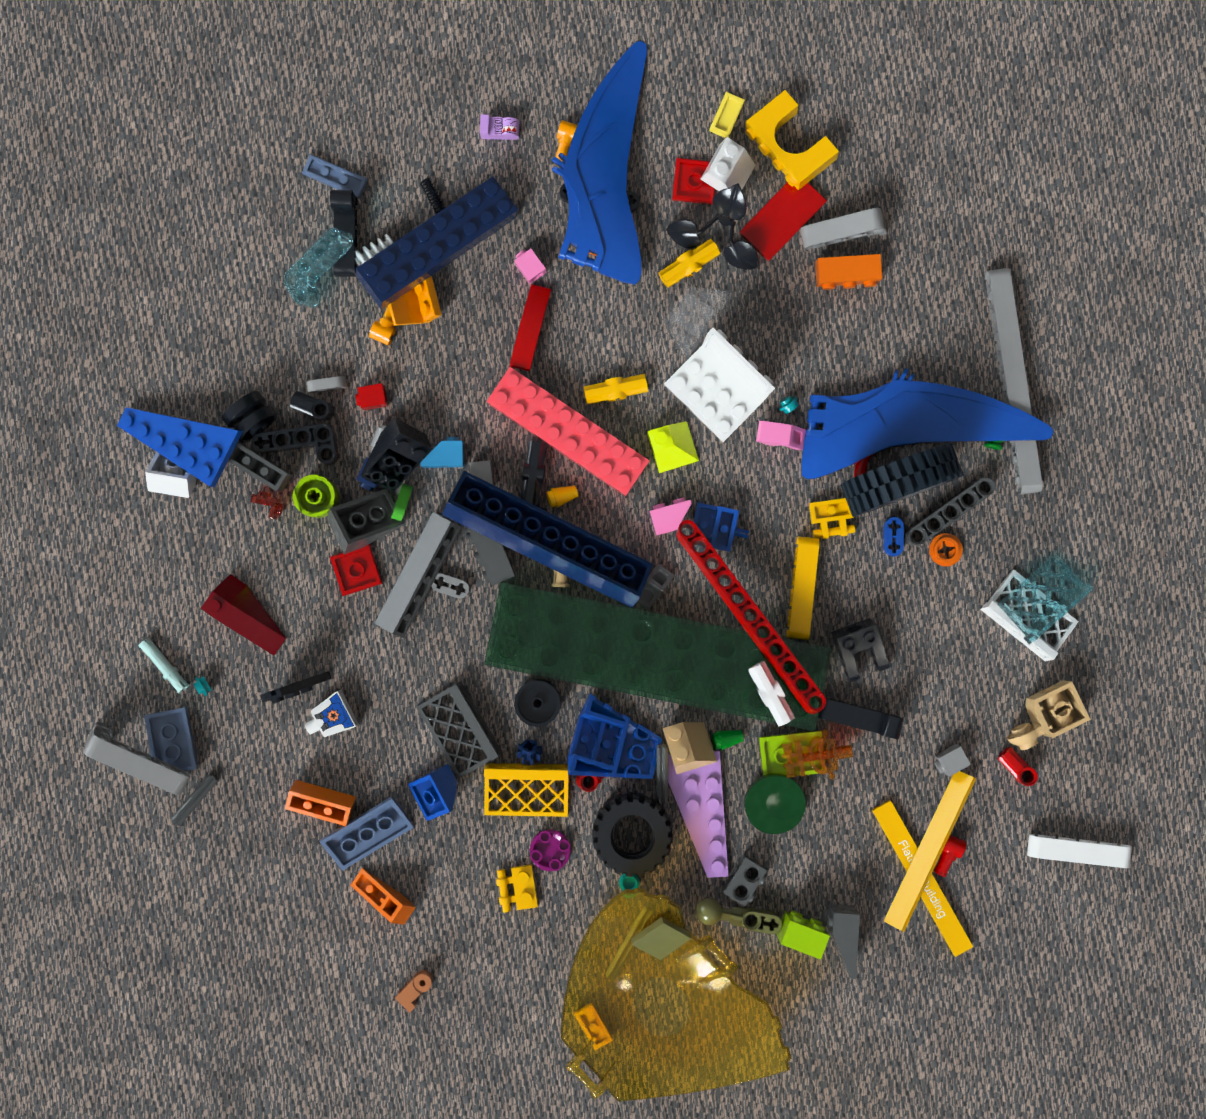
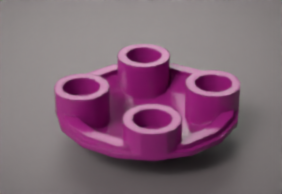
[529,829,571,872]

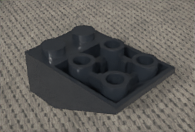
[361,417,432,492]

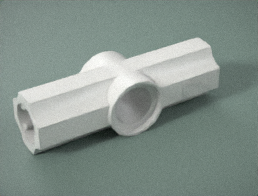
[748,661,795,726]

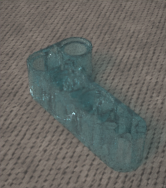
[283,228,353,308]

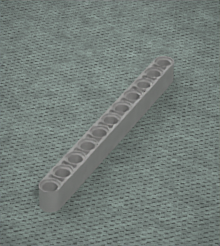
[985,268,1042,495]

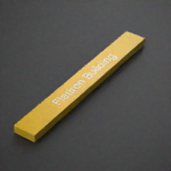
[872,800,973,957]

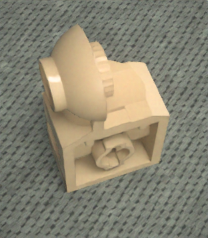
[1006,680,1091,750]

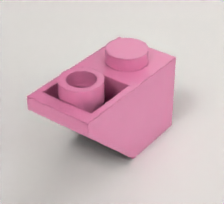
[649,497,692,536]

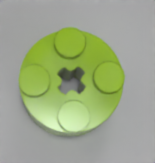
[293,475,339,518]

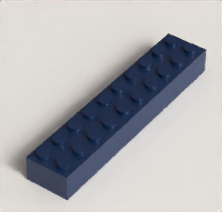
[442,471,653,608]

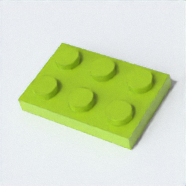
[758,730,826,777]

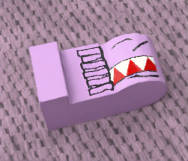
[480,114,520,140]

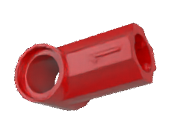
[996,746,1038,786]

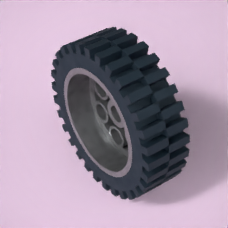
[840,443,964,517]

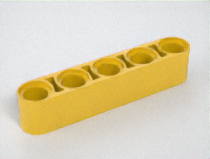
[787,536,819,640]

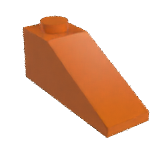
[350,868,416,925]

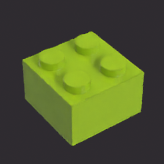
[776,910,830,960]

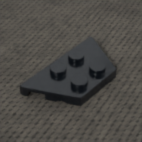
[260,671,332,704]

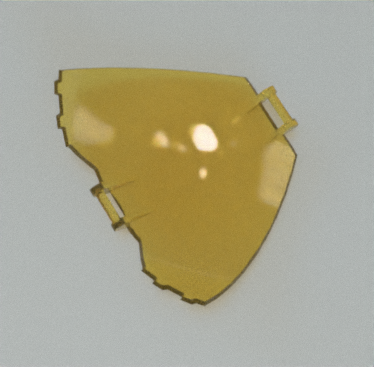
[561,888,792,1102]

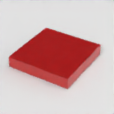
[672,158,715,205]
[330,544,383,596]

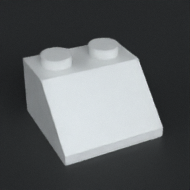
[701,137,755,191]
[145,452,197,498]

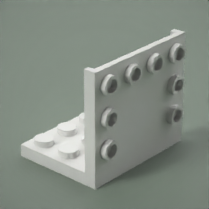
[664,328,775,442]

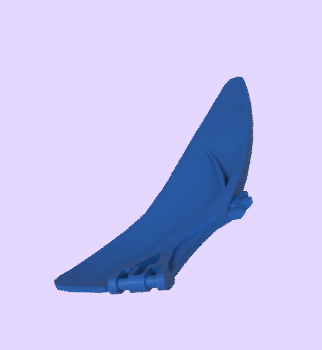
[551,41,647,285]
[801,368,1053,479]

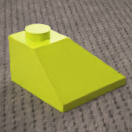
[647,421,699,473]

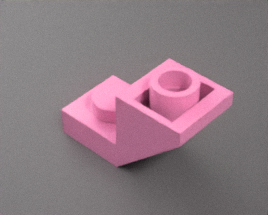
[756,421,806,450]

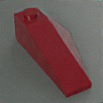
[200,574,286,656]

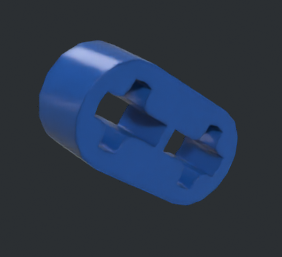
[883,517,904,557]

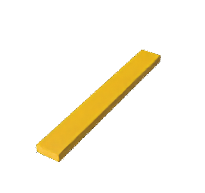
[884,771,976,932]

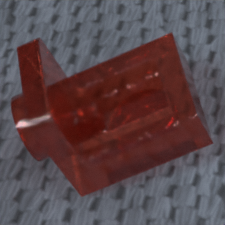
[250,491,283,520]

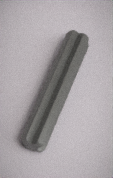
[657,744,668,804]
[171,773,219,826]

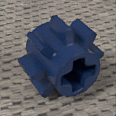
[517,739,543,765]

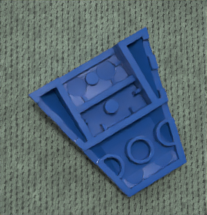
[568,693,662,779]

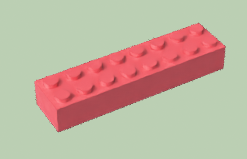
[487,367,650,497]

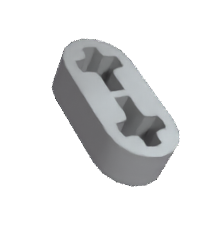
[306,376,347,393]
[431,573,470,599]

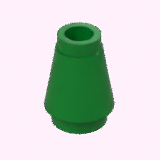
[711,730,744,751]

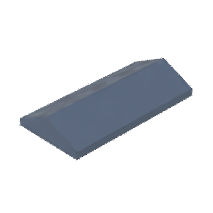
[319,796,414,871]

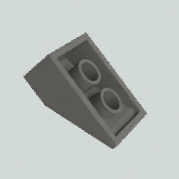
[326,489,405,554]
[824,903,860,979]

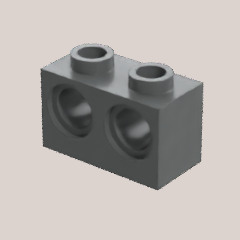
[722,854,767,906]

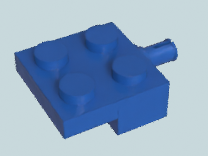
[690,502,749,552]

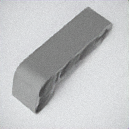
[800,208,887,250]

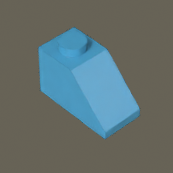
[421,437,465,468]

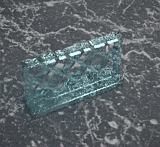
[997,554,1093,644]

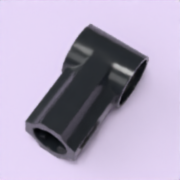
[290,391,335,421]

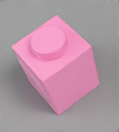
[514,248,546,284]

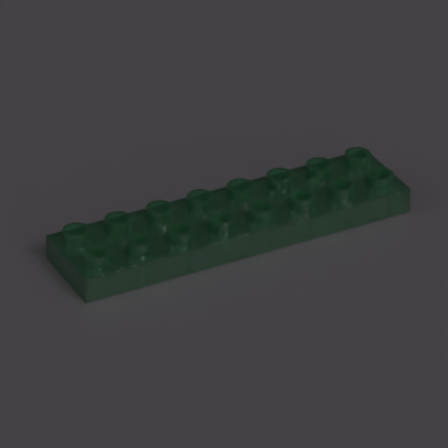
[484,582,831,731]

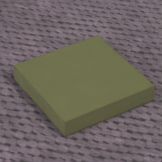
[631,917,691,960]

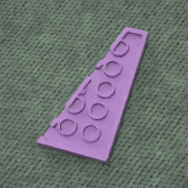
[668,750,728,878]

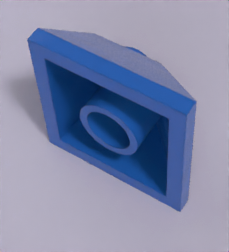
[408,764,458,821]

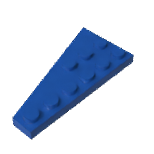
[117,407,243,487]

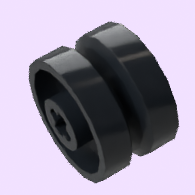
[222,391,277,443]
[514,678,561,727]

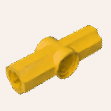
[658,239,721,288]
[583,374,648,405]

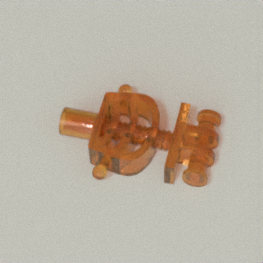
[781,729,853,780]

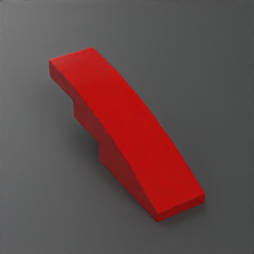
[509,284,551,372]

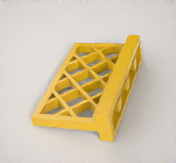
[484,763,569,817]

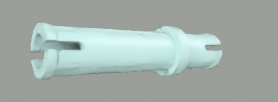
[139,637,189,694]

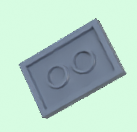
[144,707,199,771]

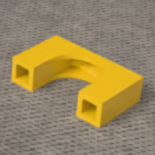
[745,90,839,190]

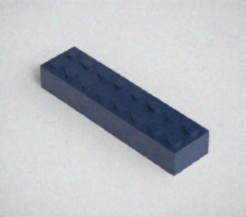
[356,176,518,310]

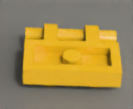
[809,498,855,539]
[496,864,538,912]

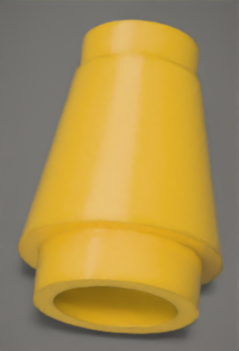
[546,485,578,508]

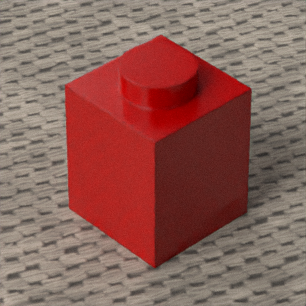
[355,383,388,410]

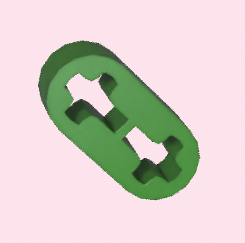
[391,483,413,521]

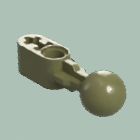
[696,898,782,934]

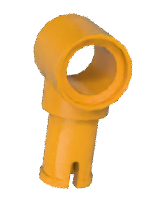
[555,120,578,161]
[369,305,396,345]

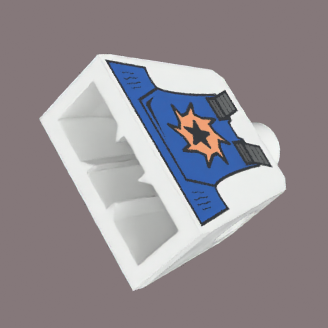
[305,690,359,737]

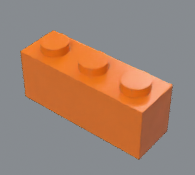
[815,254,882,290]
[285,780,356,826]

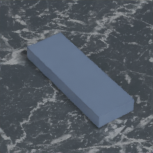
[302,154,368,199]

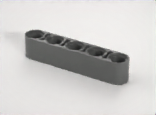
[904,478,995,546]

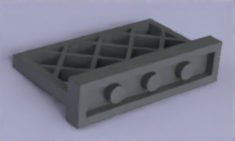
[416,681,503,779]

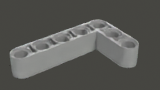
[83,722,191,795]

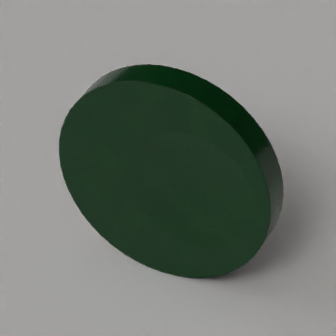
[744,773,806,834]

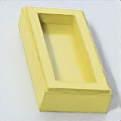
[709,92,745,138]

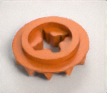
[929,533,963,566]

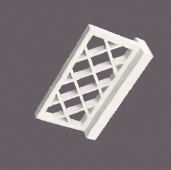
[981,569,1079,661]

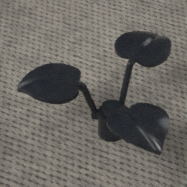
[666,183,758,270]

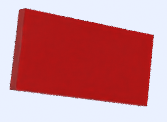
[739,182,827,262]

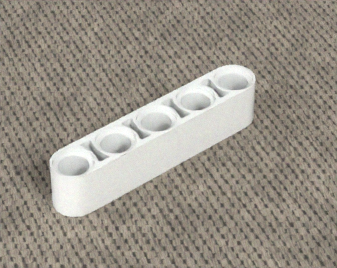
[1027,834,1132,868]

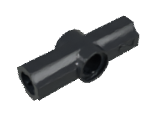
[521,440,547,505]

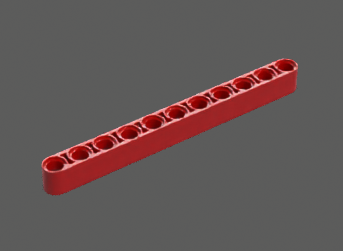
[676,520,826,714]

